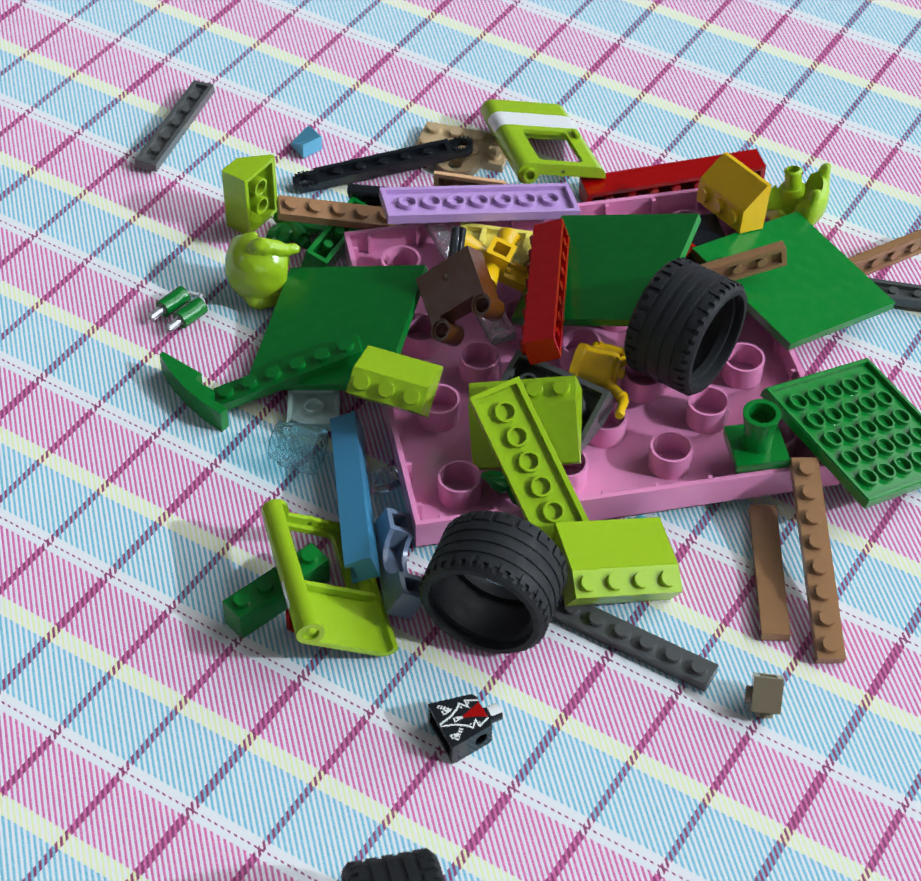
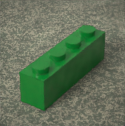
[301,196,367,267]
[222,543,330,639]

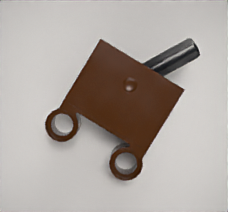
[416,226,505,347]

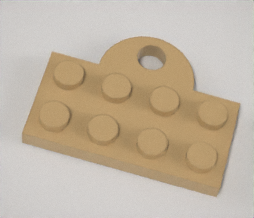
[416,121,507,176]

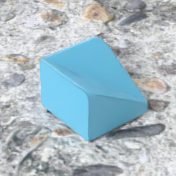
[290,126,322,158]

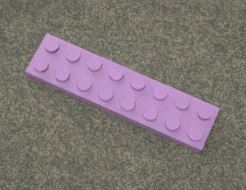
[379,183,580,225]

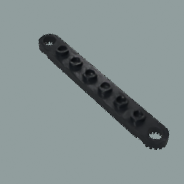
[292,135,474,193]

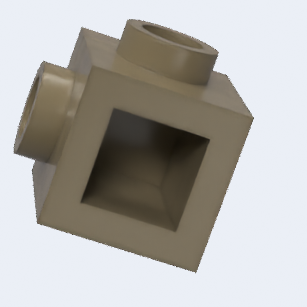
[745,672,784,718]

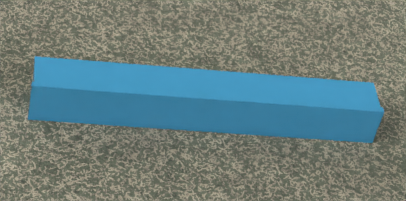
[330,410,380,584]

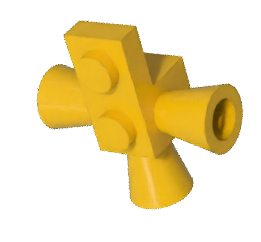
[464,227,529,293]

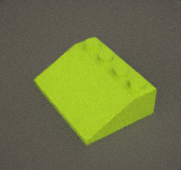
[468,375,582,470]
[554,517,683,606]

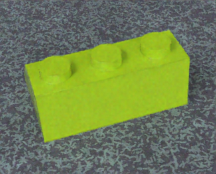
[222,154,277,234]
[346,345,444,418]

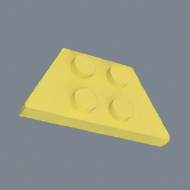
[460,222,533,267]

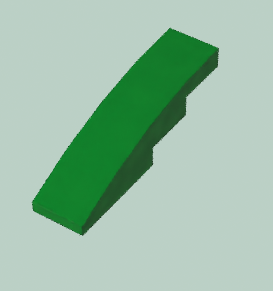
[159,352,229,432]

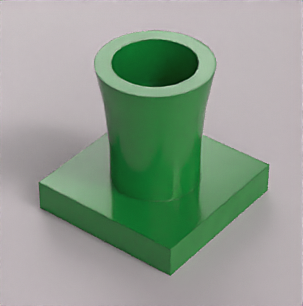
[723,399,790,473]

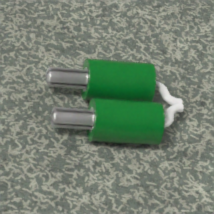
[148,286,208,333]

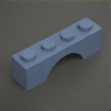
[374,507,423,620]

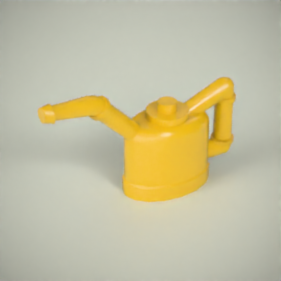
[569,341,629,419]

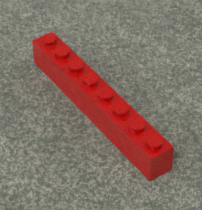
[578,149,766,203]
[519,218,570,365]

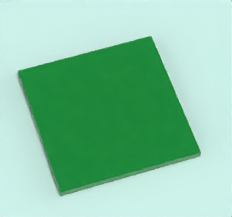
[690,211,896,350]
[511,213,701,326]
[249,265,428,391]
[760,358,921,509]

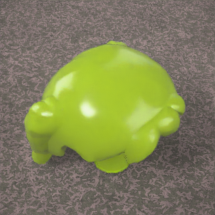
[765,163,831,226]
[225,232,300,310]

